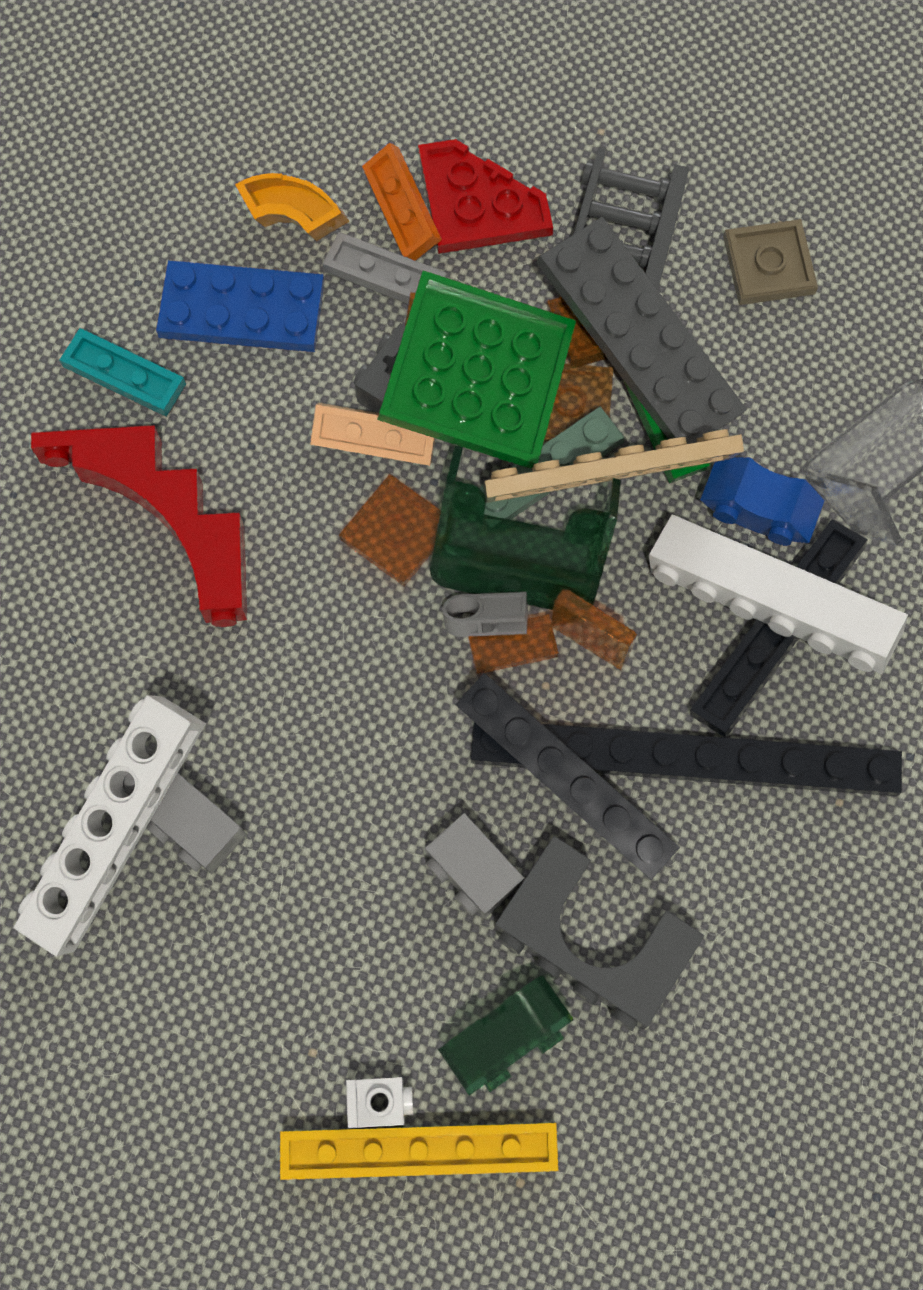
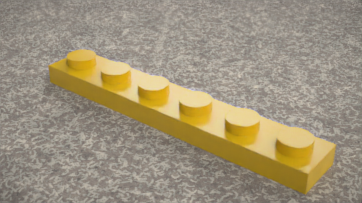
[280,1123,558,1180]

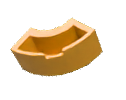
[235,173,349,241]

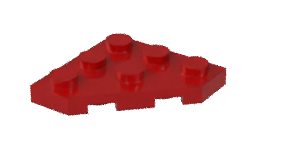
[418,139,554,254]

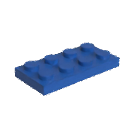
[156,260,325,352]

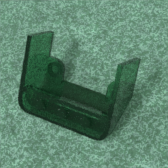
[430,445,621,614]

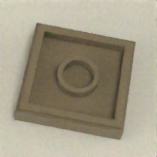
[723,219,818,305]

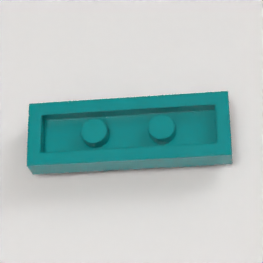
[59,328,186,417]

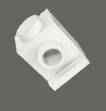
[346,1077,413,1128]

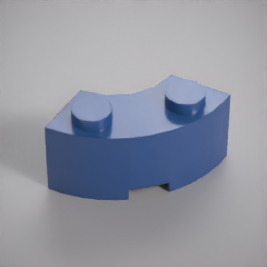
[700,457,825,546]

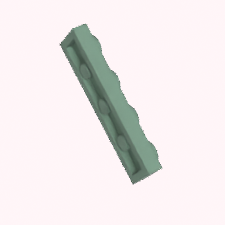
[467,406,624,533]

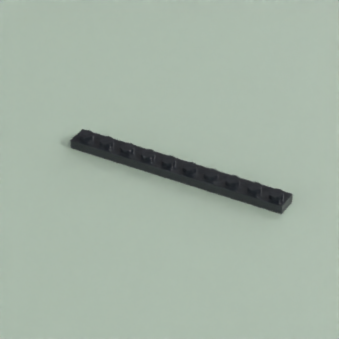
[471,722,902,796]

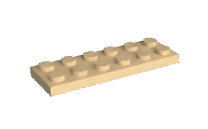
[484,429,744,503]

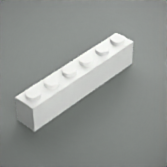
[649,514,908,674]

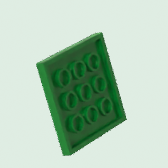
[377,270,576,469]

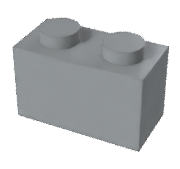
[425,813,524,919]

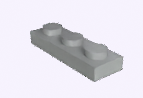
[323,232,447,305]

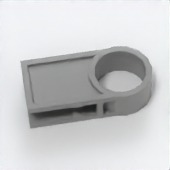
[442,592,528,637]

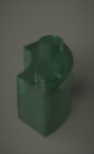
[438,975,574,1096]

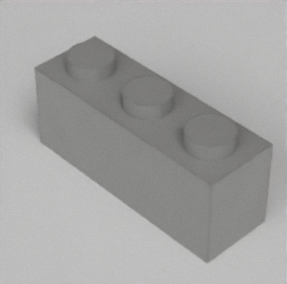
[123,745,246,874]

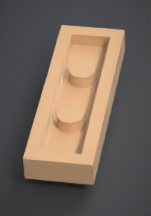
[310,403,435,466]

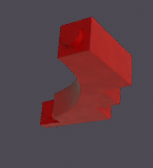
[31,425,247,627]

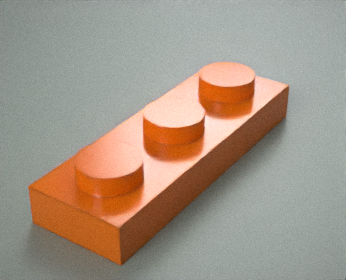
[362,143,442,261]

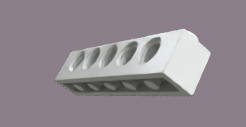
[13,695,206,957]

